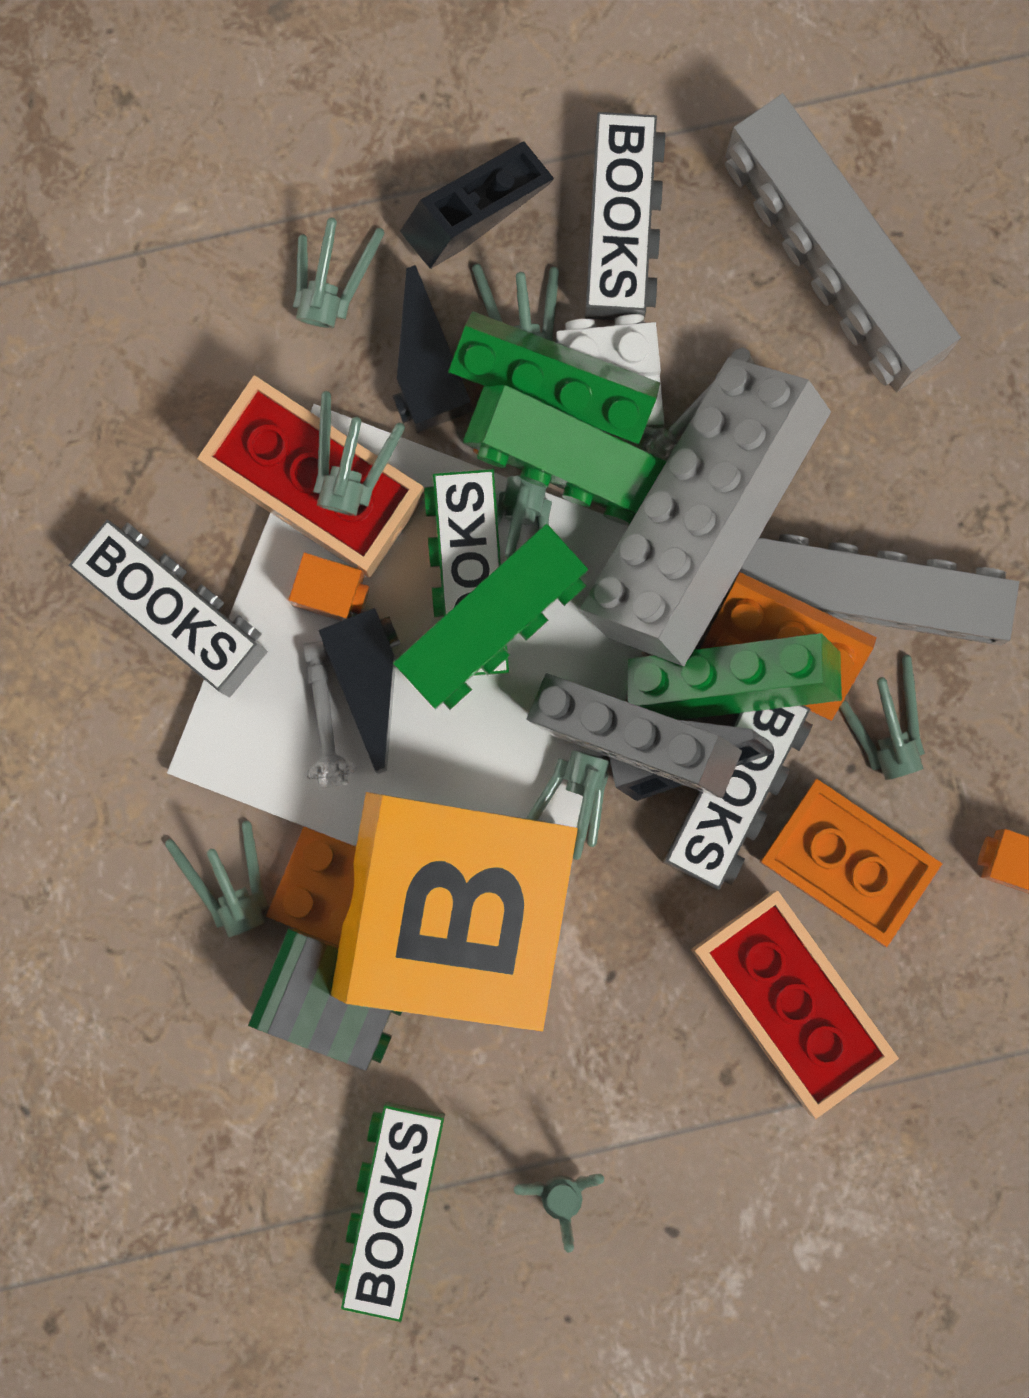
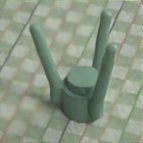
[293,217,384,329]
[472,264,559,341]
[313,391,405,516]
[496,476,552,558]
[839,655,925,780]
[526,750,610,860]
[165,821,269,938]
[514,1174,605,1253]

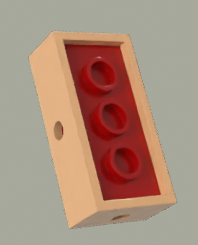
[197,375,425,578]
[690,890,899,1119]

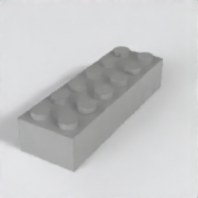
[725,93,961,393]
[580,357,831,666]

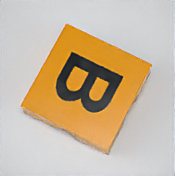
[330,792,578,1032]

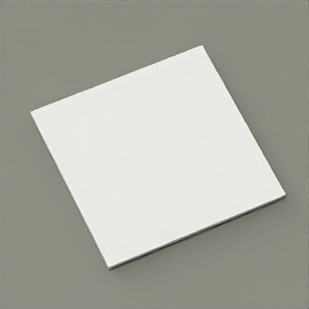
[167,404,644,846]

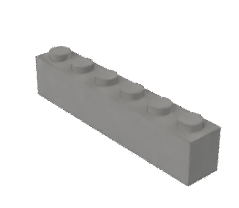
[723,534,1020,646]

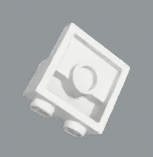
[556,314,664,433]

